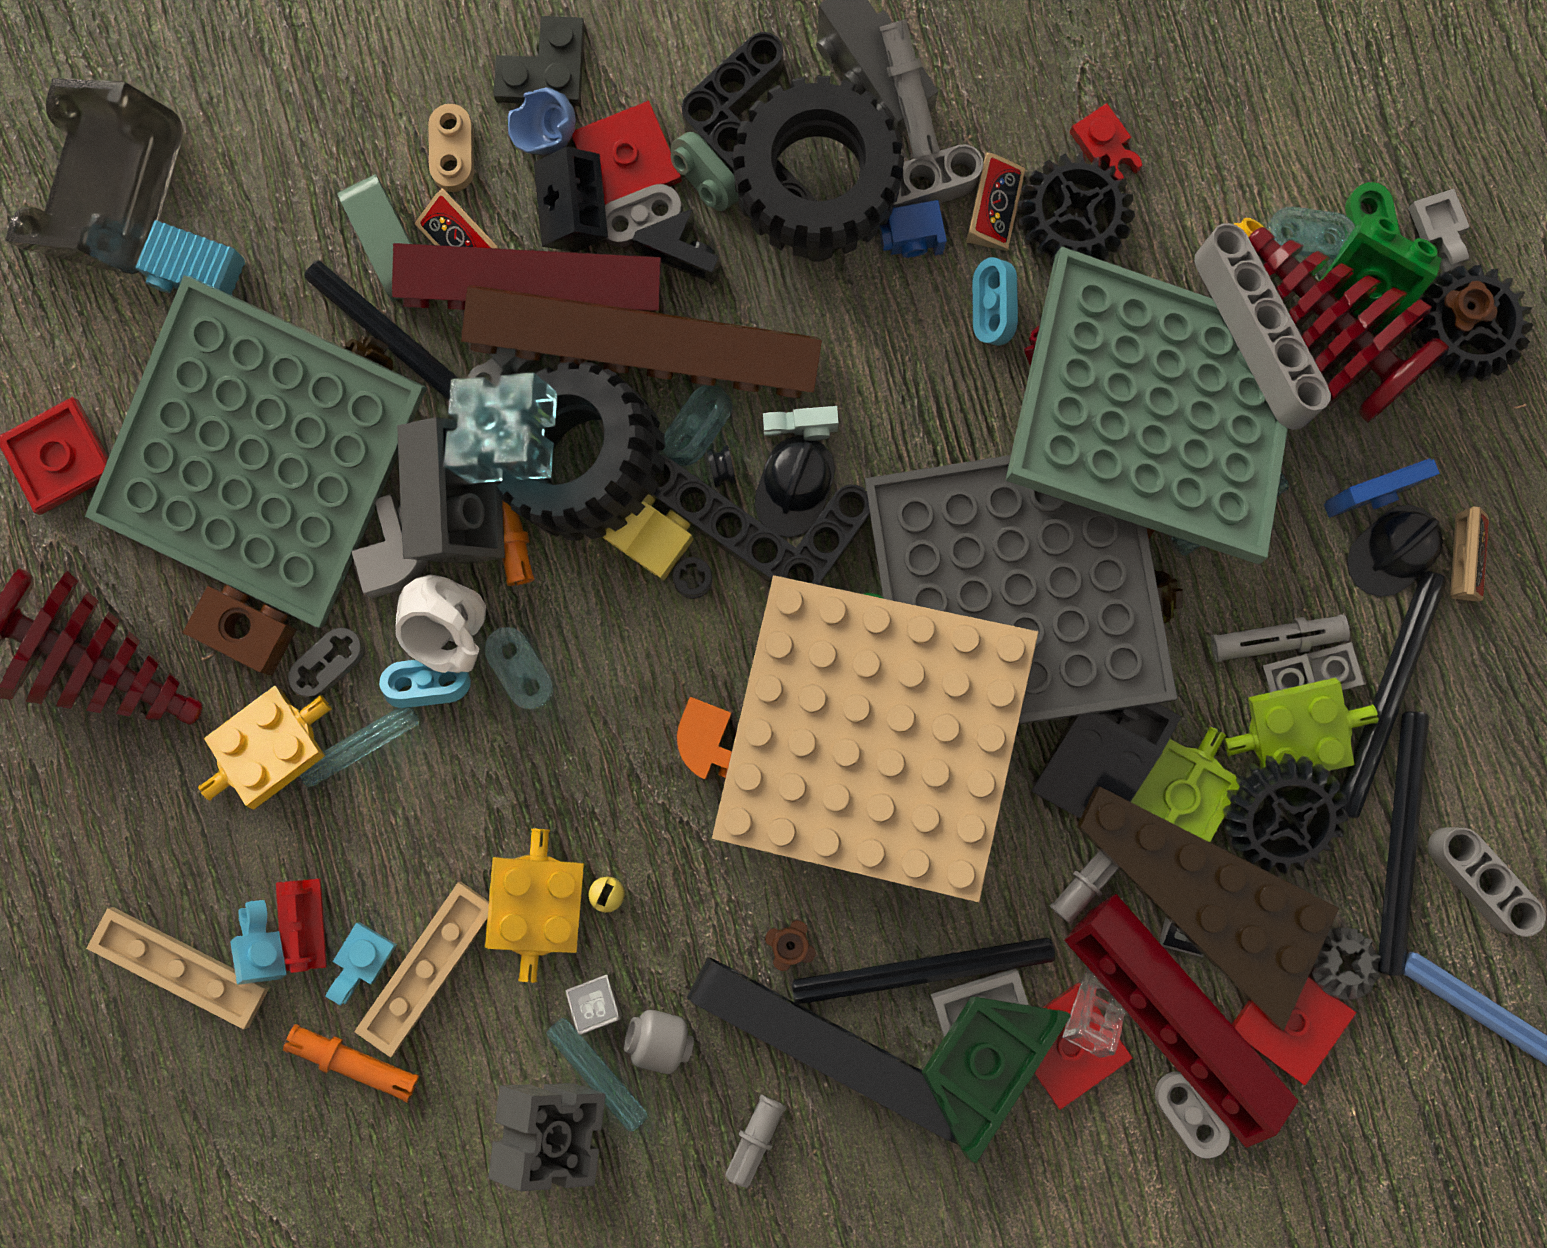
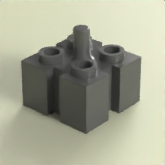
[488,1083,606,1192]

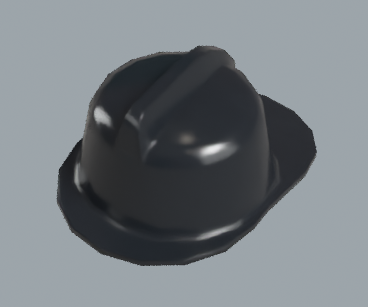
[754,436,835,537]
[1347,505,1443,597]

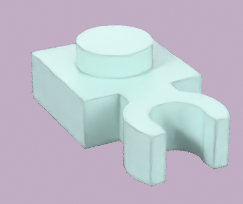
[763,406,839,441]

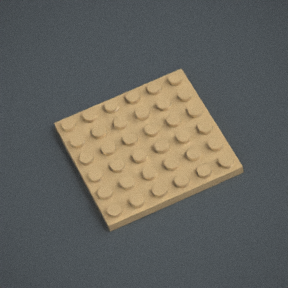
[712,575,1039,902]

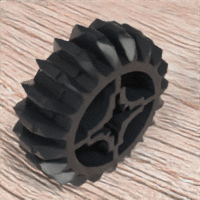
[1017,152,1135,267]
[1411,264,1534,383]
[1223,753,1349,875]

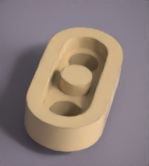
[428,104,474,192]

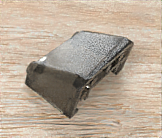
[5,78,183,274]

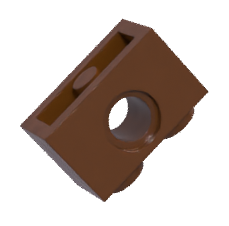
[182,584,297,676]

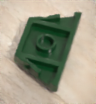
[921,996,1071,1164]

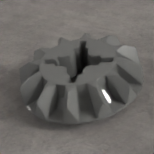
[1311,927,1381,1000]

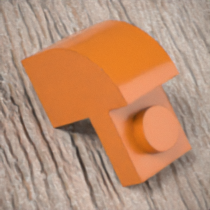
[677,697,732,780]

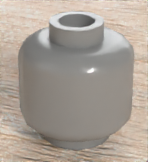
[624,1010,694,1074]

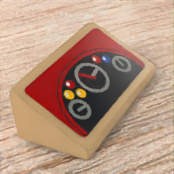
[966,152,1025,251]
[414,188,499,249]
[1450,506,1489,602]

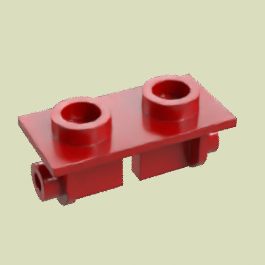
[276,878,327,973]

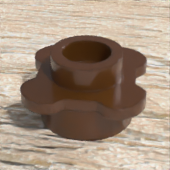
[1444,281,1497,332]
[765,920,816,971]

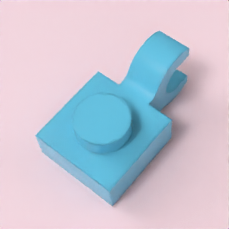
[230,900,287,985]
[325,922,397,1006]

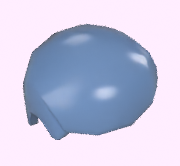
[508,87,576,155]

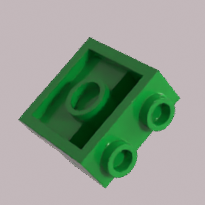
[1319,215,1442,334]

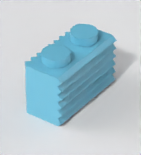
[135,220,245,295]

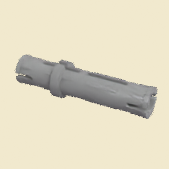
[879,19,940,158]
[1211,614,1350,662]

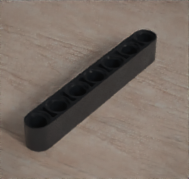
[687,957,958,1145]

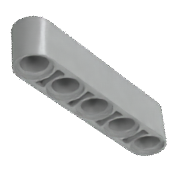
[1194,223,1331,430]

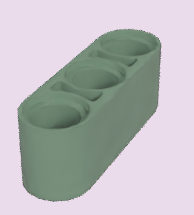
[337,174,412,302]

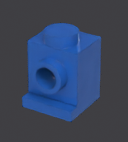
[879,200,947,258]

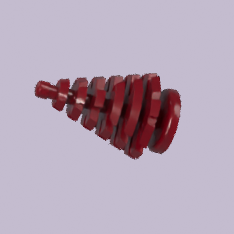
[1248,227,1449,423]
[0,568,203,725]

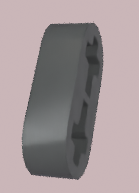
[288,627,365,698]

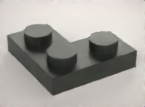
[494,16,585,106]

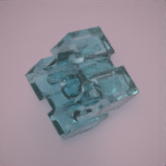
[444,373,557,483]

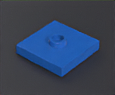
[1324,458,1440,518]

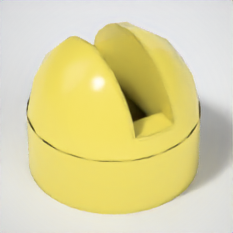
[588,876,625,913]

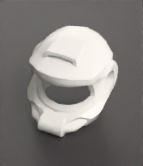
[396,575,486,673]

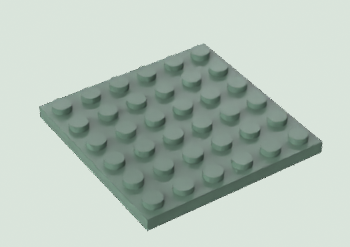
[1005,246,1303,564]
[85,275,427,628]

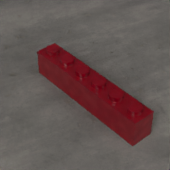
[392,243,661,311]
[1064,894,1299,1148]

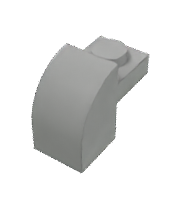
[352,494,428,598]

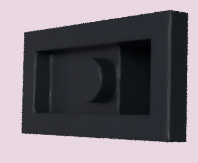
[632,210,720,284]

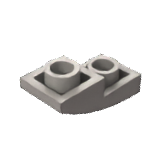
[1263,642,1365,692]

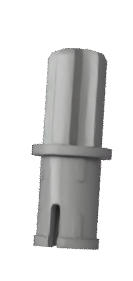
[1050,850,1119,925]
[726,1094,787,1188]

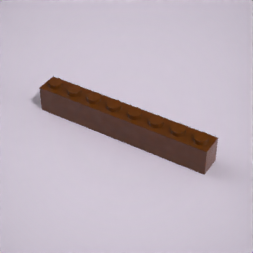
[461,285,822,398]

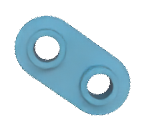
[972,257,1018,346]
[379,660,471,708]

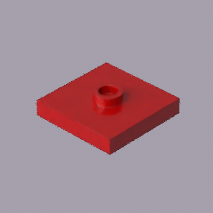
[572,101,682,205]
[0,397,109,515]
[1232,977,1357,1085]
[1034,982,1133,1110]

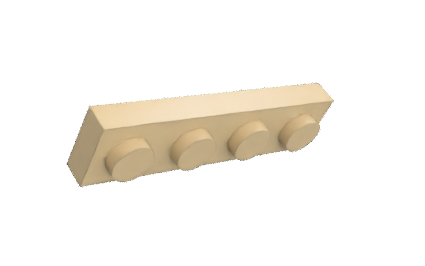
[354,882,489,1058]
[86,907,270,1029]

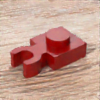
[1069,103,1142,181]

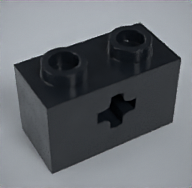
[534,146,608,252]

